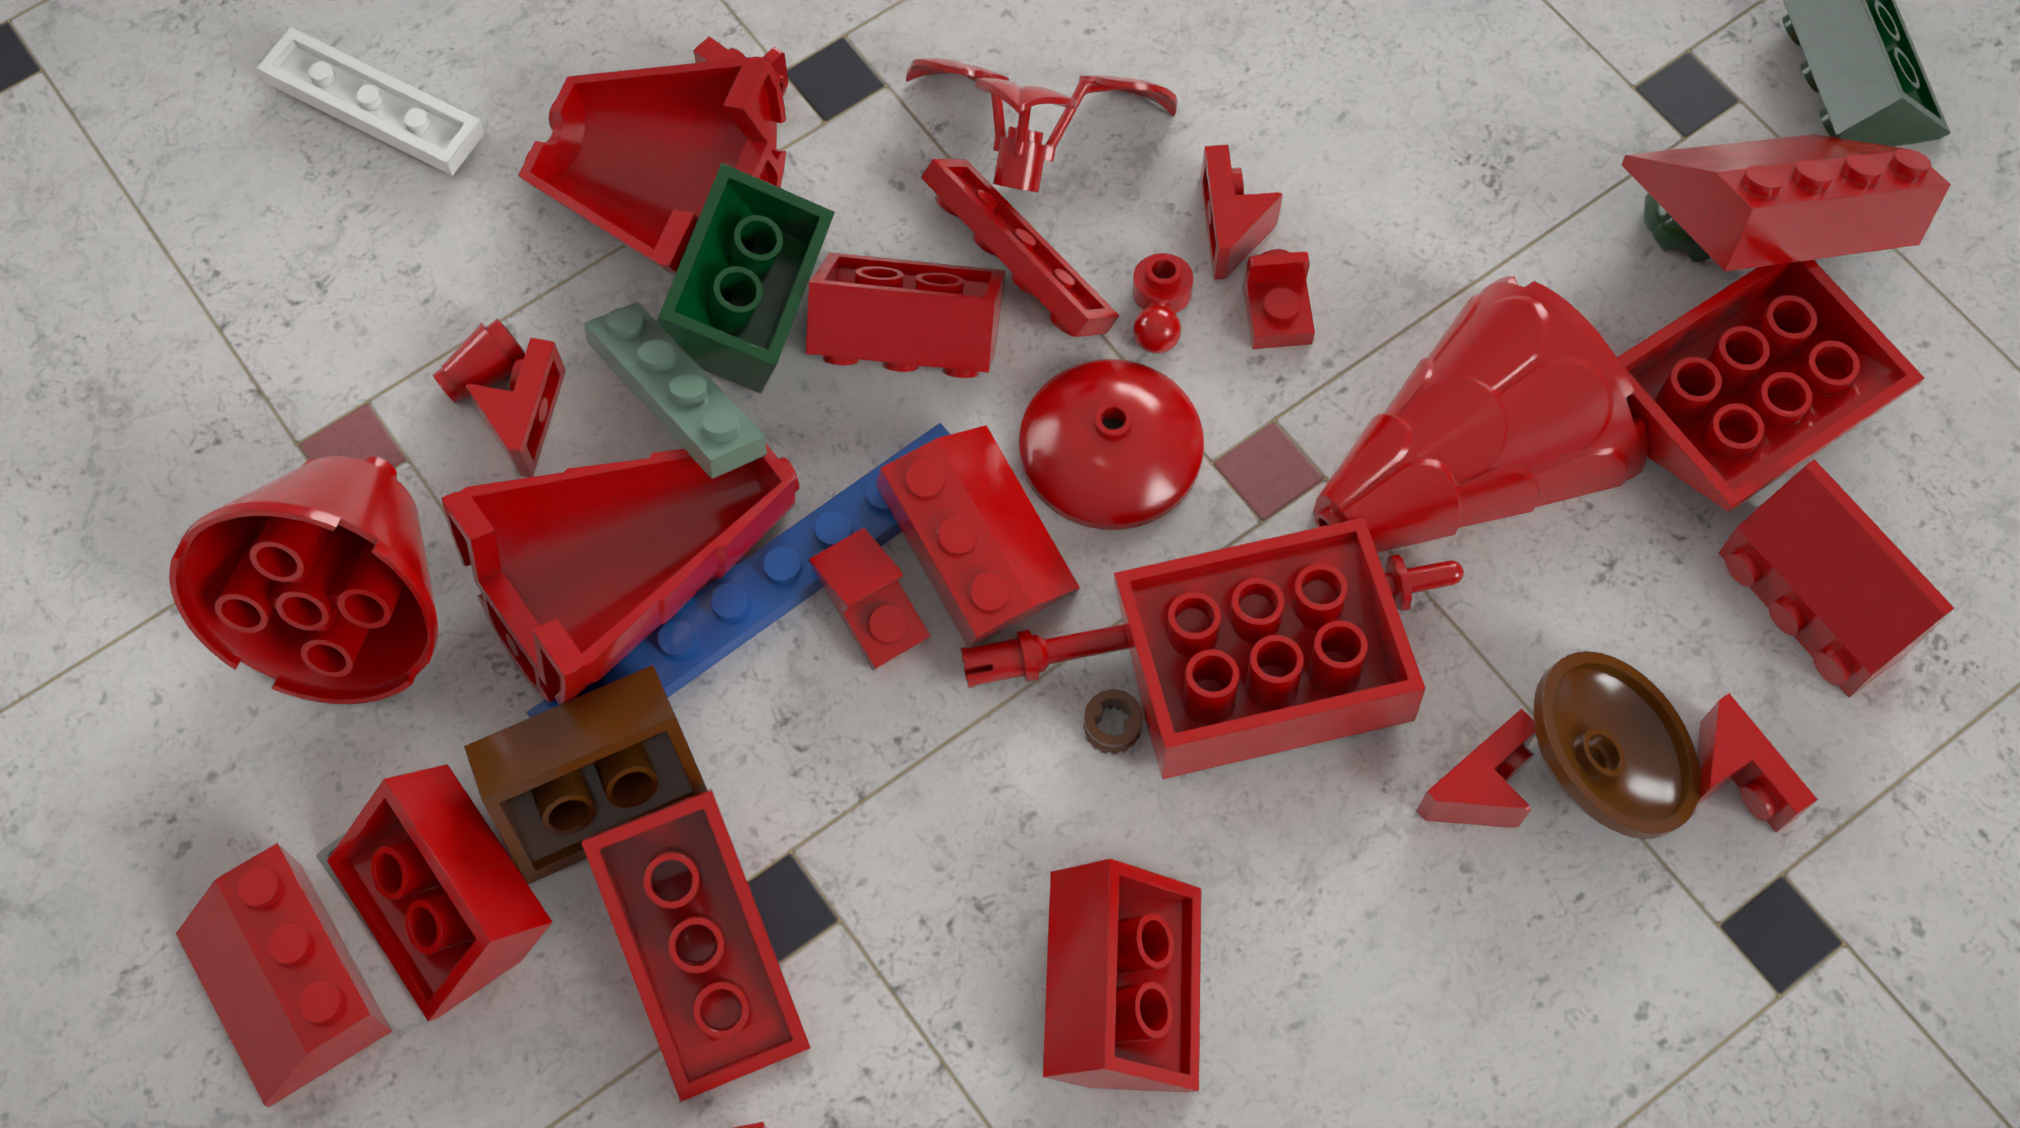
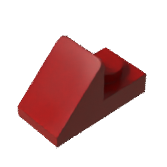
[1200,144,1283,280]
[466,338,566,477]
[808,528,931,671]
[1697,693,1818,833]
[1416,708,1536,828]

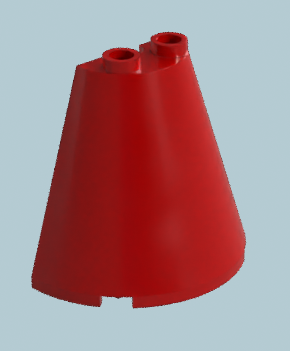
[518,56,786,276]

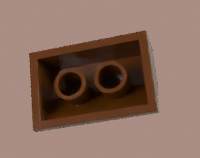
[464,665,707,884]

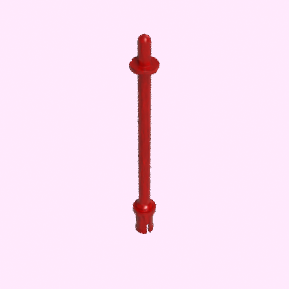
[960,554,1464,688]

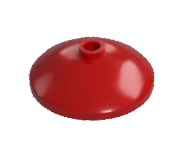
[1019,359,1204,530]

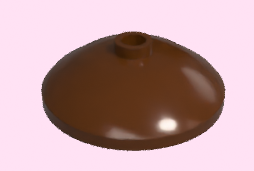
[1534,651,1700,839]

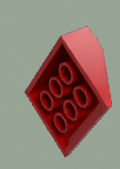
[1621,134,1951,271]
[1617,260,1925,512]
[1114,517,1426,779]

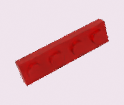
[920,159,1120,337]

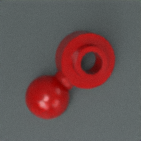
[1133,253,1194,354]

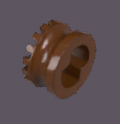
[1083,689,1143,755]

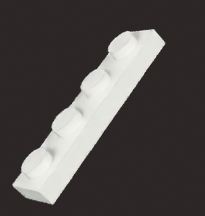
[256,27,485,176]

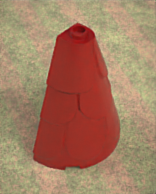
[1313,276,1648,553]
[441,444,800,705]

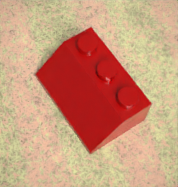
[806,252,1006,378]
[876,425,1080,648]
[1718,459,1955,698]
[327,764,553,1022]
[176,843,392,1107]
[1043,858,1201,1093]

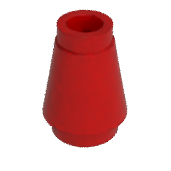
[433,318,526,404]

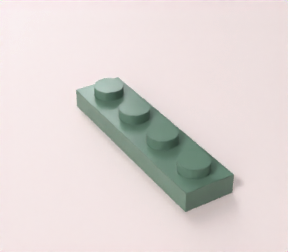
[584,302,767,479]

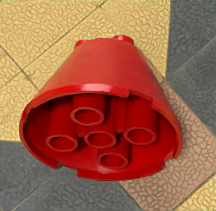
[169,456,439,704]

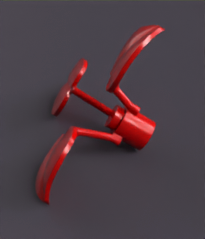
[906,58,1178,193]

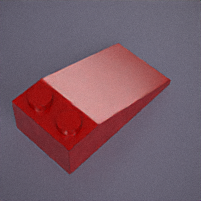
[581,788,811,1102]

